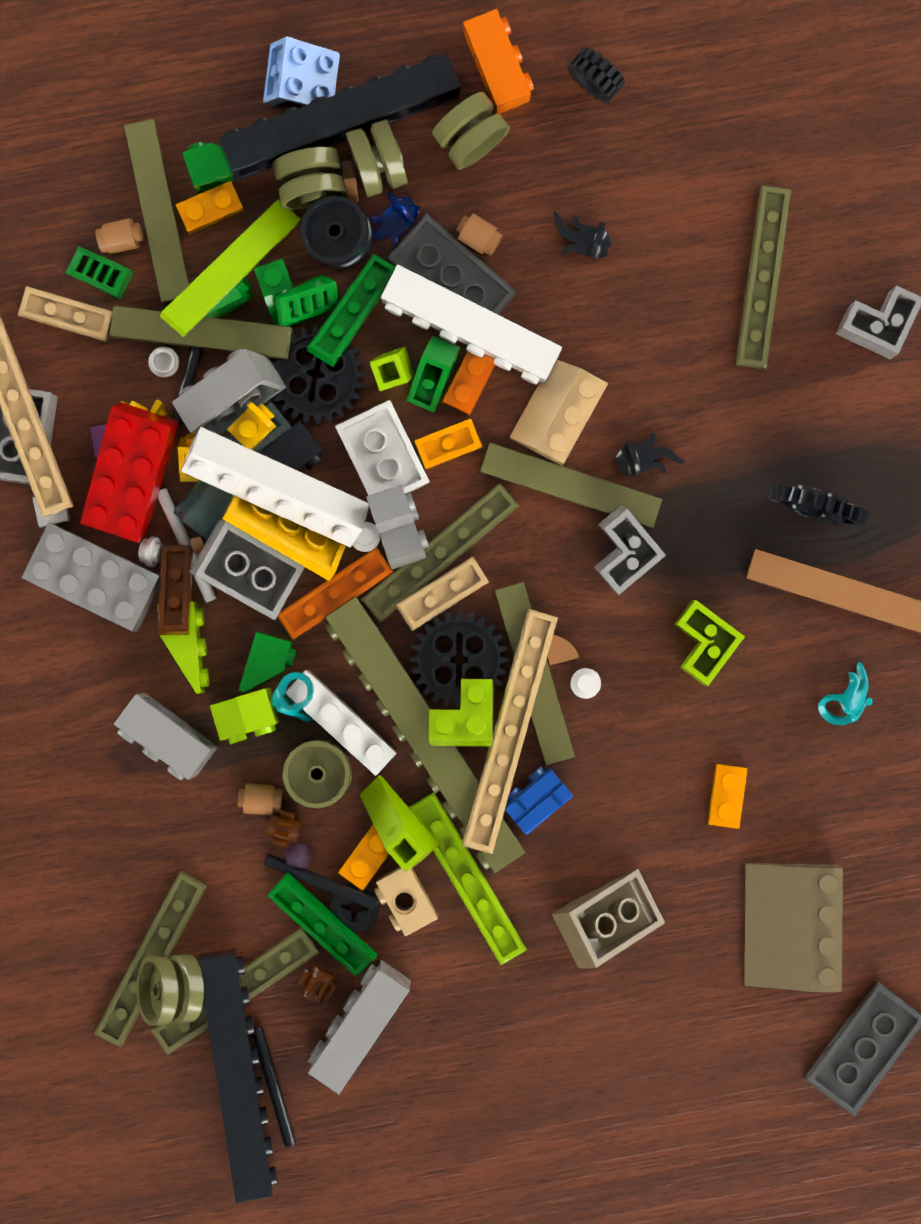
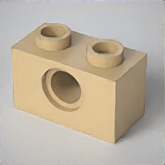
[374,867,438,936]

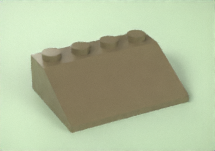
[744,863,843,992]

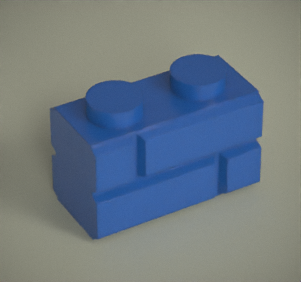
[505,766,573,835]

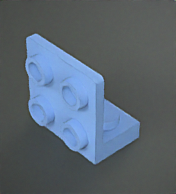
[263,36,340,106]

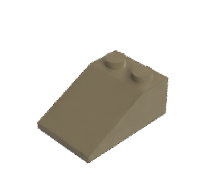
[552,869,665,968]

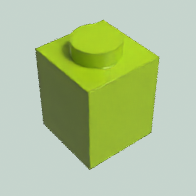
[369,347,415,391]

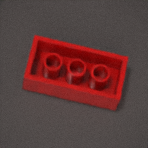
[80,402,179,543]

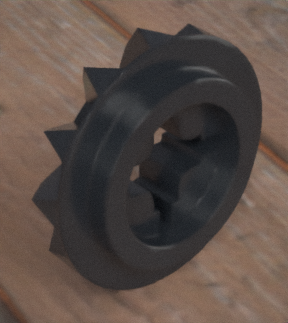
[330,884,379,932]

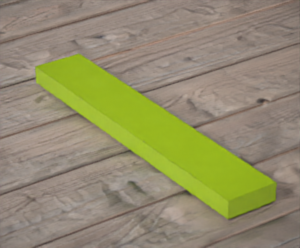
[160,199,301,337]
[409,792,527,965]

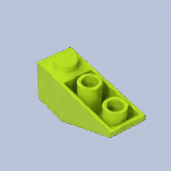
[157,602,209,694]
[359,775,440,872]

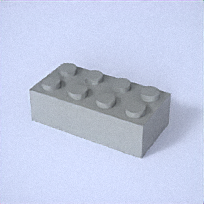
[22,523,160,632]
[308,960,411,1094]

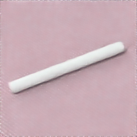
[158,488,217,603]

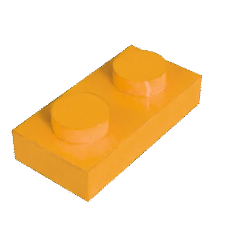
[176,181,244,235]
[414,419,482,470]
[708,764,747,829]
[338,824,389,891]

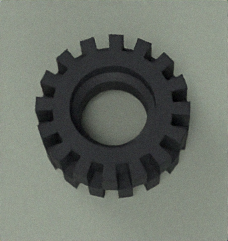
[567,47,625,103]

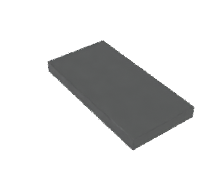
[386,213,517,315]
[804,981,921,1117]

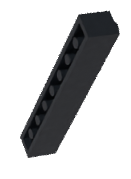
[219,54,461,182]
[198,948,278,1203]

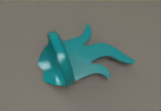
[818,662,873,725]
[270,672,314,722]

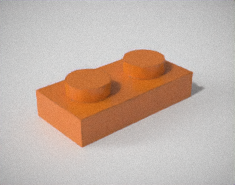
[443,351,495,416]

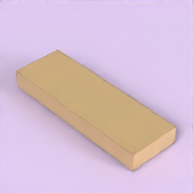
[18,286,113,342]
[396,557,489,631]

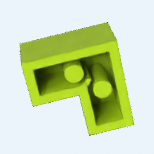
[673,600,745,686]
[429,679,493,747]
[210,687,282,744]

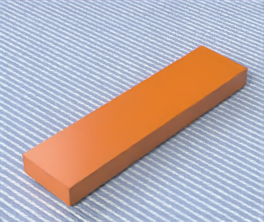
[277,547,393,640]

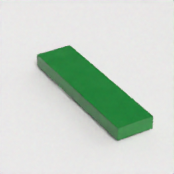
[307,253,396,367]
[267,872,378,977]

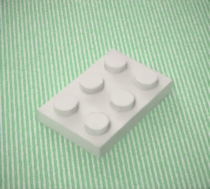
[335,400,430,495]

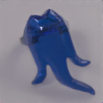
[369,190,420,247]

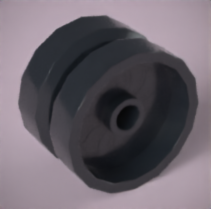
[300,195,374,270]

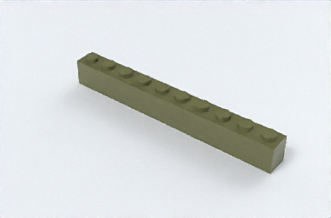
[325,597,525,873]

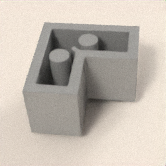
[836,285,921,359]
[366,485,429,569]
[594,505,666,595]

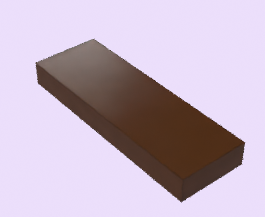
[157,545,194,635]

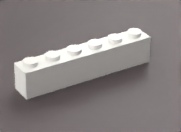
[381,264,562,385]
[181,427,369,548]

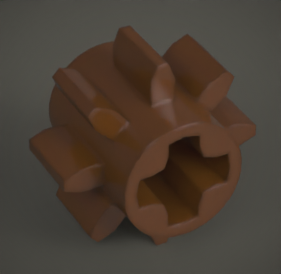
[266,808,302,848]
[298,965,337,1004]

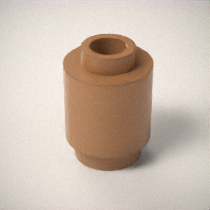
[456,213,503,256]
[95,218,143,254]
[238,783,283,816]

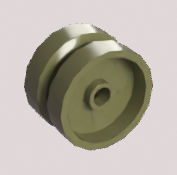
[432,92,510,170]
[346,119,408,198]
[272,147,346,210]
[282,739,353,809]
[137,954,204,1026]

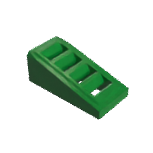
[66,246,134,300]
[275,275,339,326]

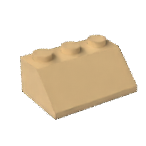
[509,360,608,466]

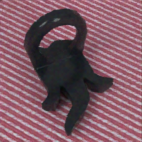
[553,211,612,259]
[615,432,685,477]

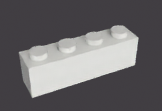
[286,670,398,776]

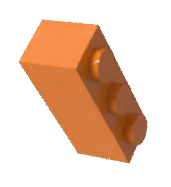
[463,9,534,114]

